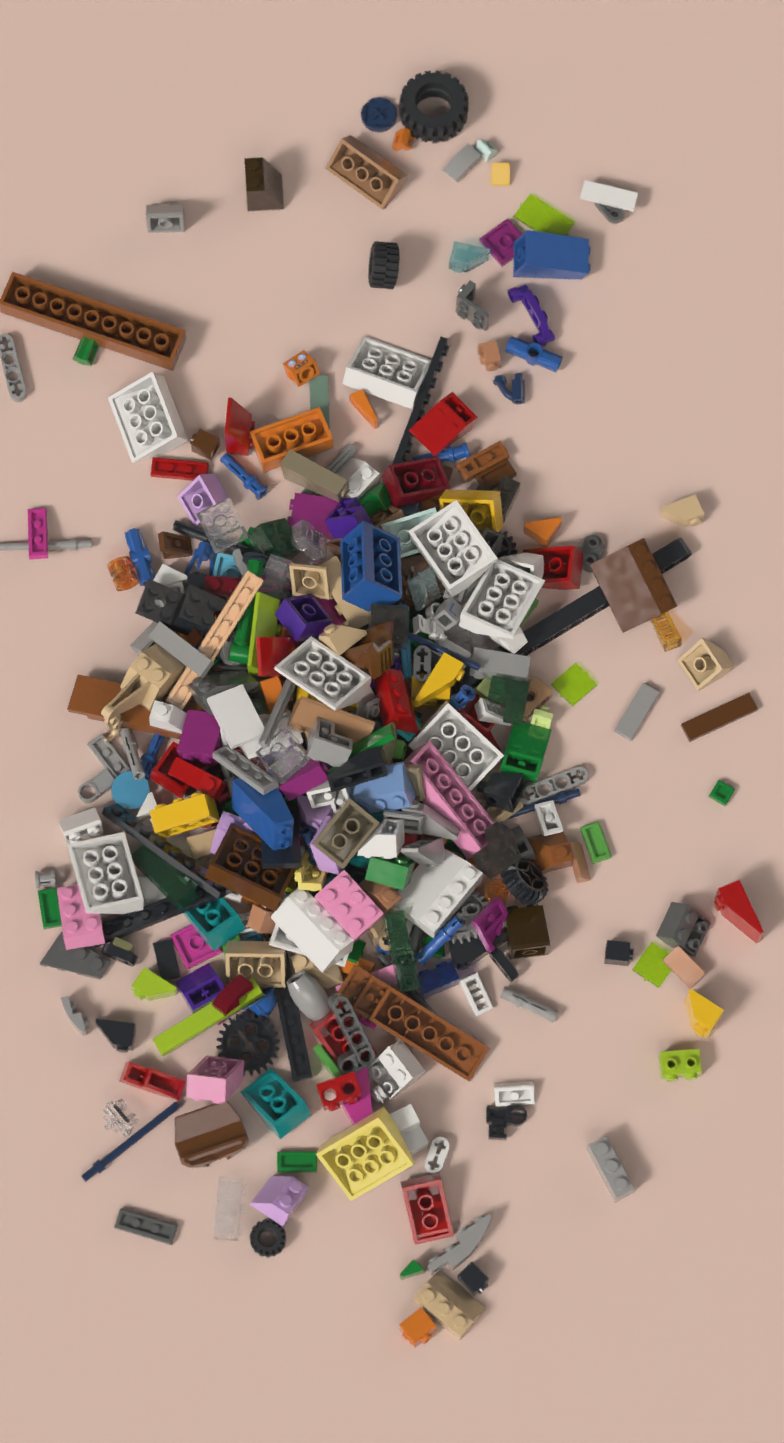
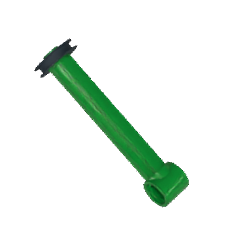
[228,552,271,664]

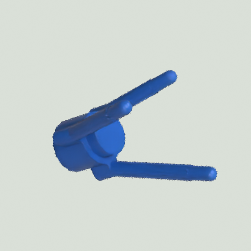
[184,542,215,576]

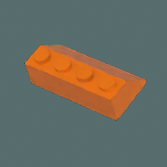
[250,407,333,473]

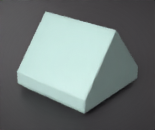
[475,140,499,162]

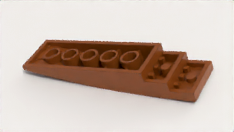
[67,675,206,739]
[337,964,490,1081]

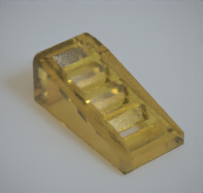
[651,611,682,652]

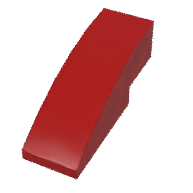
[119,1061,186,1100]

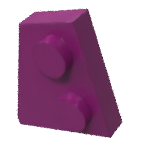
[471,897,508,952]

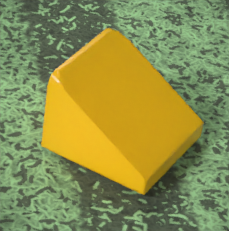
[491,163,510,185]

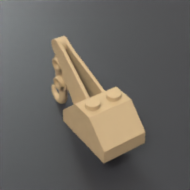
[101,643,186,743]

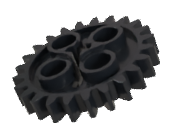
[216,1012,280,1077]

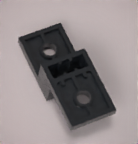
[135,579,236,642]

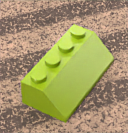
[247,592,281,678]

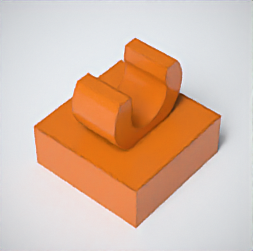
[391,127,415,151]

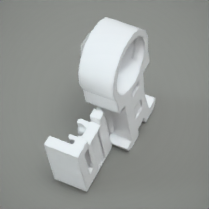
[413,603,447,642]

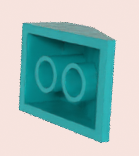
[183,897,245,951]
[241,1068,311,1139]

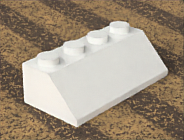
[271,889,354,973]

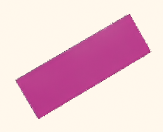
[28,508,48,560]

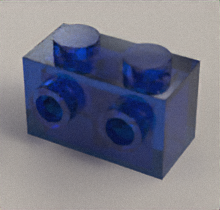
[415,961,460,999]

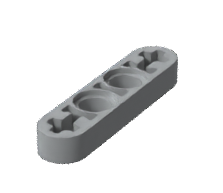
[0,334,26,402]
[520,766,588,806]

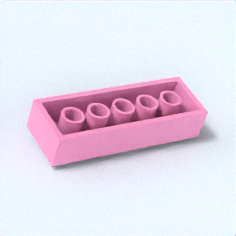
[403,741,501,860]

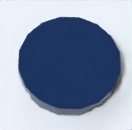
[361,97,397,133]

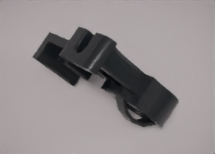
[486,1105,527,1140]

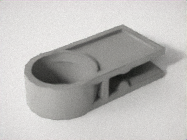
[78,768,114,803]

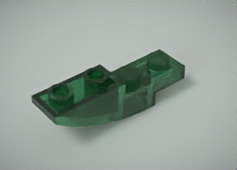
[384,910,420,993]

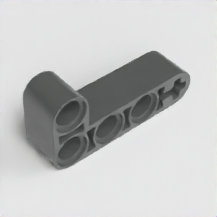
[328,993,375,1074]

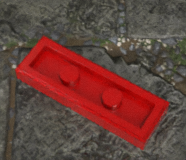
[150,457,209,481]

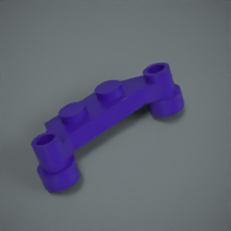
[507,285,555,347]

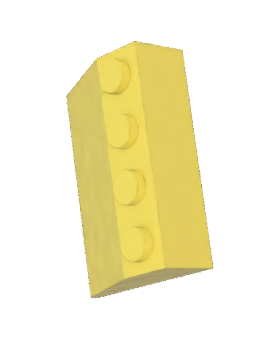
[316,1107,414,1201]

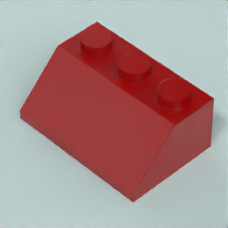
[373,669,419,734]

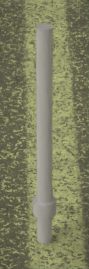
[0,539,92,551]

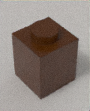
[190,429,220,461]

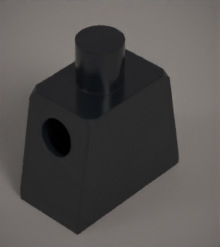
[477,772,527,813]

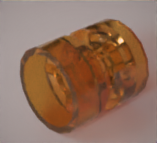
[107,556,139,591]
[483,878,509,906]

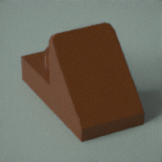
[158,531,193,559]

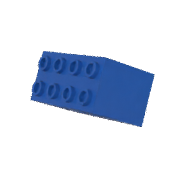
[340,521,403,616]

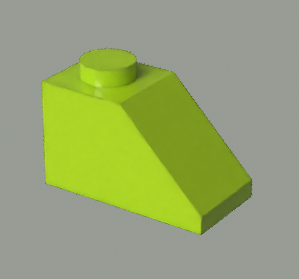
[131,967,178,1001]

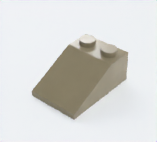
[312,798,379,869]

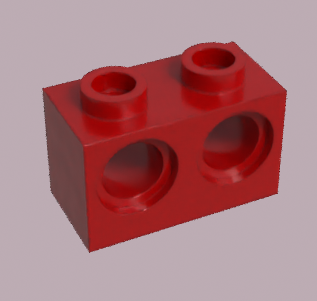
[316,1072,362,1112]

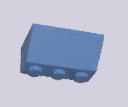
[350,762,416,814]

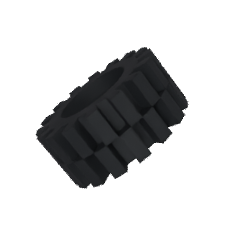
[250,1219,286,1258]

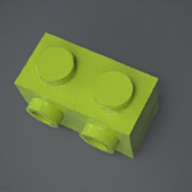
[658,1049,702,1082]

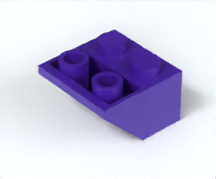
[174,963,225,1014]

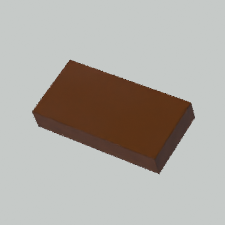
[475,459,517,491]

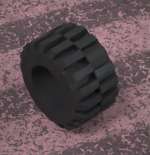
[368,241,400,289]

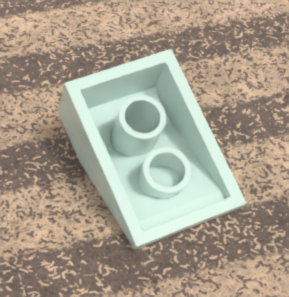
[381,507,437,558]

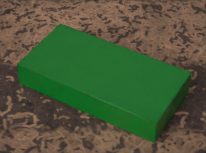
[38,887,62,929]
[277,1151,317,1173]

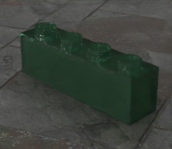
[131,845,199,912]

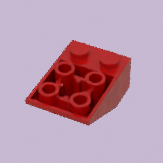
[409,392,478,456]

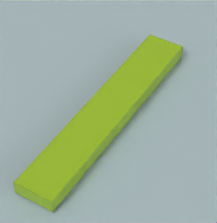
[153,977,264,1057]

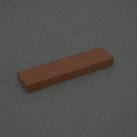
[681,693,758,742]

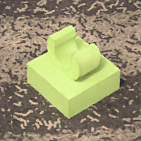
[531,705,553,729]

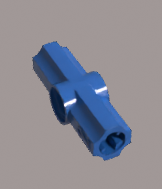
[505,336,563,372]
[125,528,155,586]

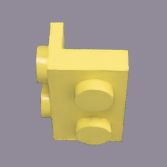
[295,852,328,891]

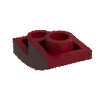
[212,974,254,1016]

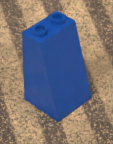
[513,230,591,280]
[231,771,294,850]

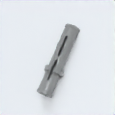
[120,728,145,780]
[500,986,558,1022]

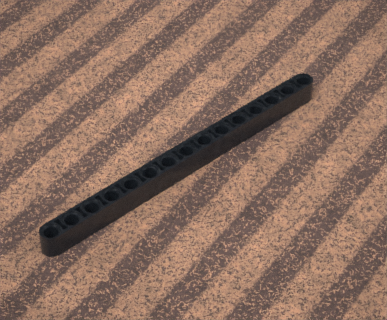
[451,538,692,694]

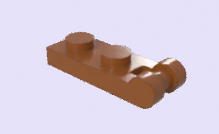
[455,441,510,483]

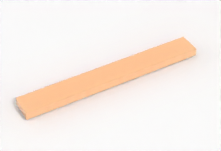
[165,570,264,710]

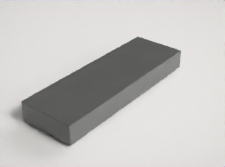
[114,1208,178,1245]

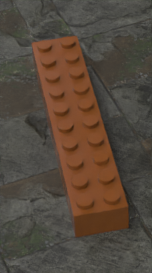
[0,272,186,371]

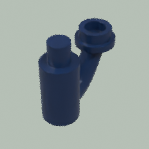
[493,373,525,404]
[300,825,317,866]

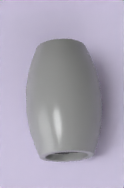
[287,970,331,1021]

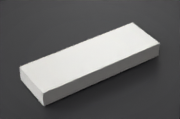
[580,180,638,212]

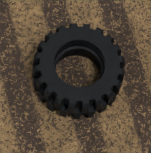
[399,70,469,143]

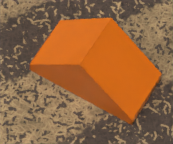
[523,517,562,547]

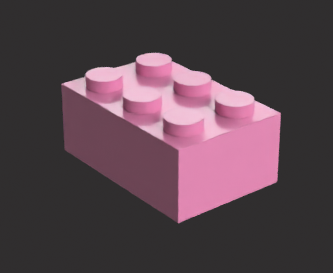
[315,870,384,943]
[57,885,105,950]
[187,1055,244,1104]

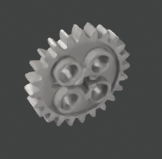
[444,891,488,944]

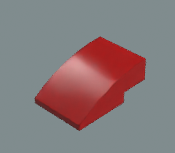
[256,637,297,677]

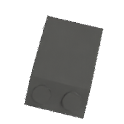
[188,670,259,715]

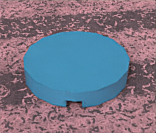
[111,771,150,810]

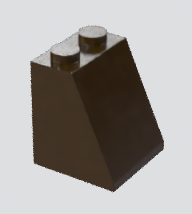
[244,157,284,211]
[504,904,550,960]

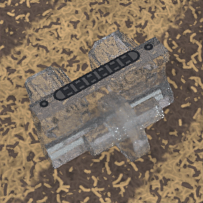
[103,1098,139,1137]

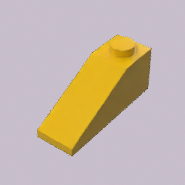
[414,652,465,707]

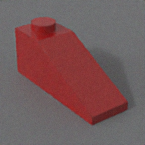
[168,757,227,800]

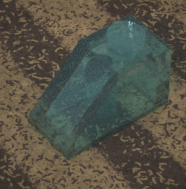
[449,241,490,273]

